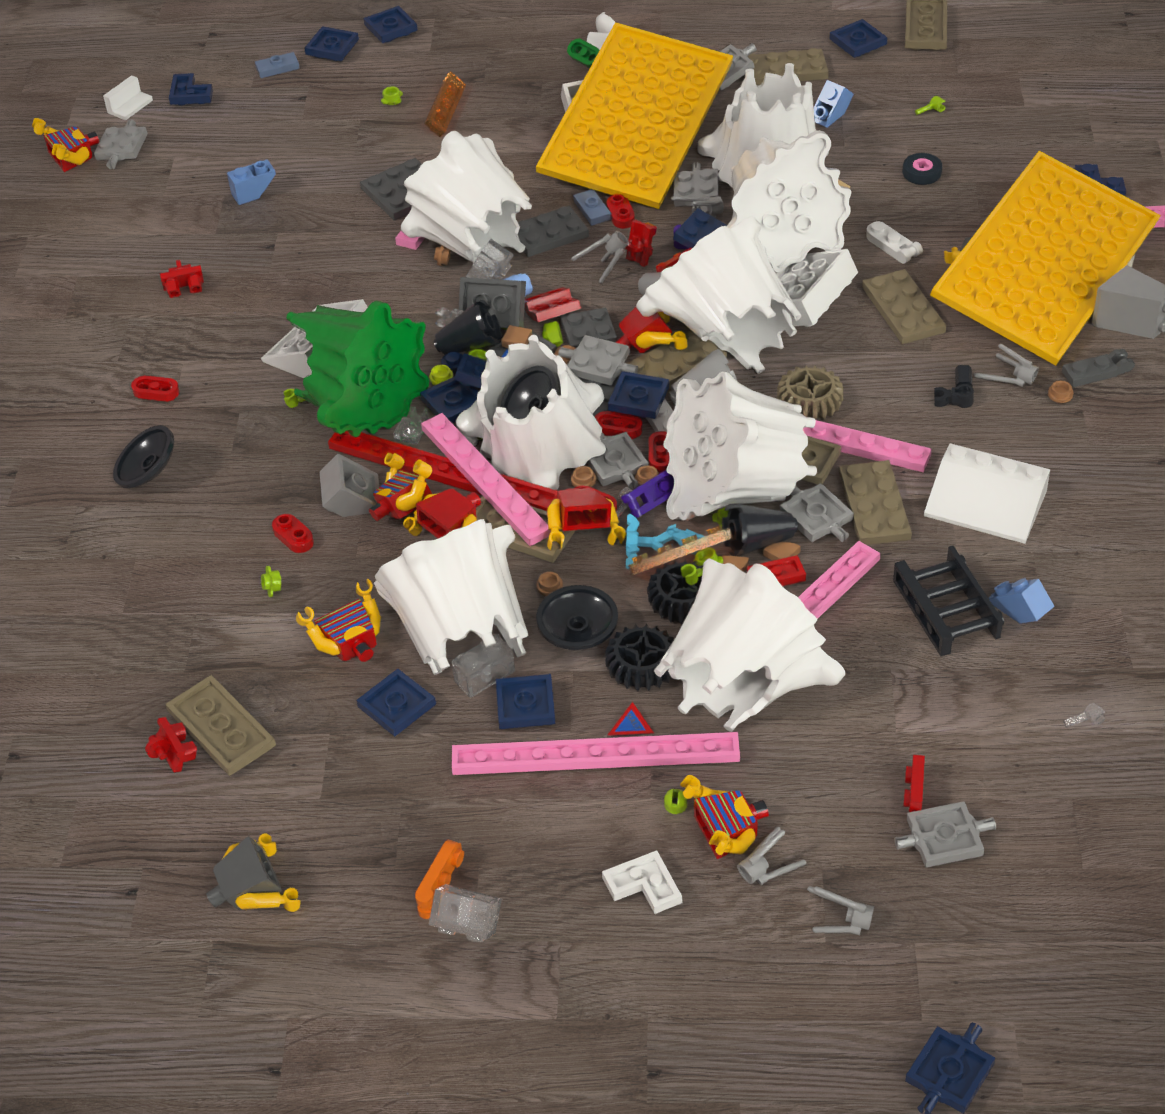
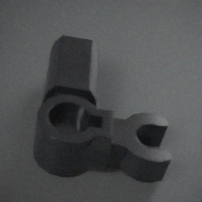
[934,365,974,408]

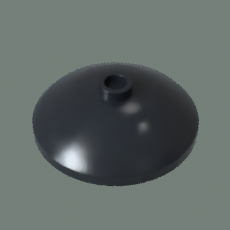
[500,366,559,419]
[113,425,174,488]
[536,585,618,650]

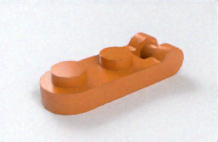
[415,839,464,919]

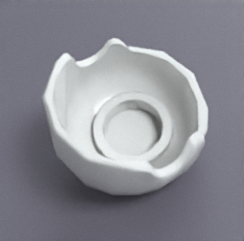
[596,12,615,33]

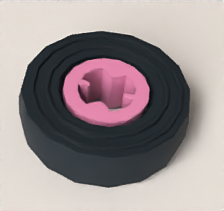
[902,153,943,185]

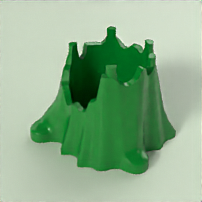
[286,301,429,437]

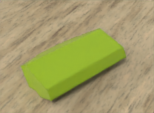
[542,321,563,347]

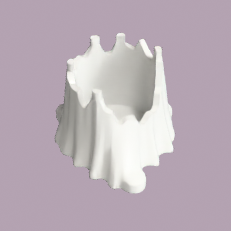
[698,63,829,187]
[727,130,851,272]
[401,131,532,274]
[636,216,801,374]
[456,335,606,490]
[663,371,817,521]
[374,519,529,675]
[654,558,845,732]

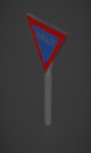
[597,702,654,739]

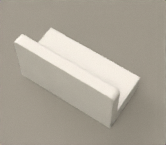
[103,75,153,120]

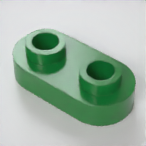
[567,39,600,68]

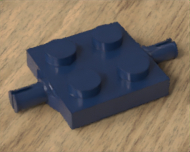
[905,1022,995,1114]

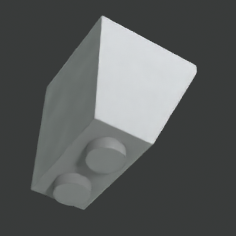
[1091,265,1165,339]

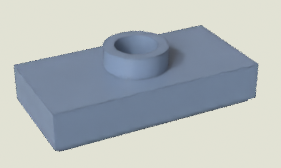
[254,52,300,78]
[573,189,611,226]

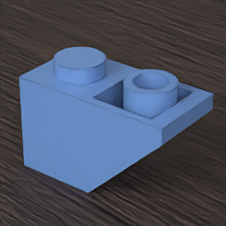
[814,80,854,128]
[227,159,276,205]
[988,578,1055,623]

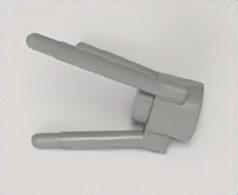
[671,196,724,218]
[571,231,629,284]
[974,343,1039,387]
[737,826,806,885]
[807,886,874,935]

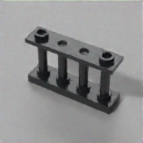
[893,545,1004,657]

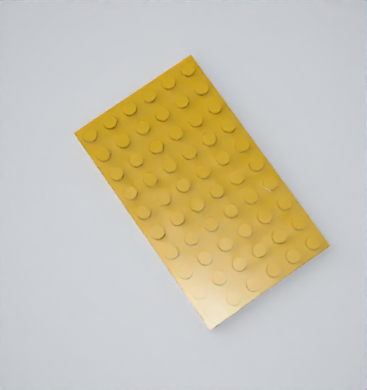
[536,22,733,209]
[930,151,1161,366]

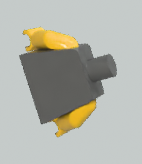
[206,833,300,912]

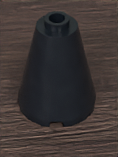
[434,300,502,355]
[722,503,798,556]

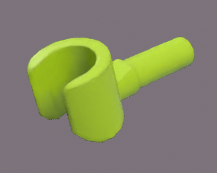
[915,96,946,115]
[283,389,306,408]
[681,564,703,585]

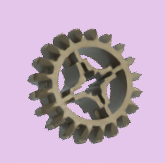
[777,365,844,420]

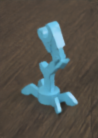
[626,514,706,569]

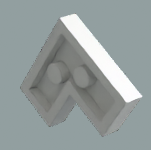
[602,851,682,914]

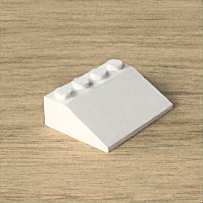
[776,249,858,327]
[261,299,368,378]
[924,443,1050,544]

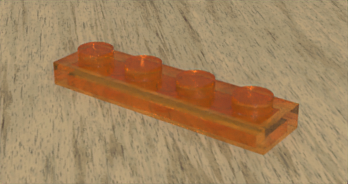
[424,71,466,137]
[628,525,733,575]

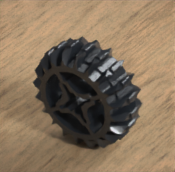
[647,559,703,625]
[605,623,674,692]

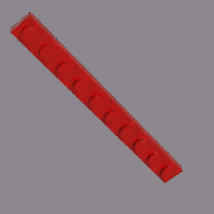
[328,431,558,511]

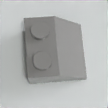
[320,454,379,517]

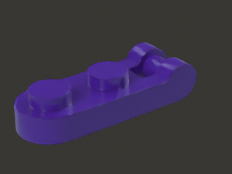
[621,470,674,518]

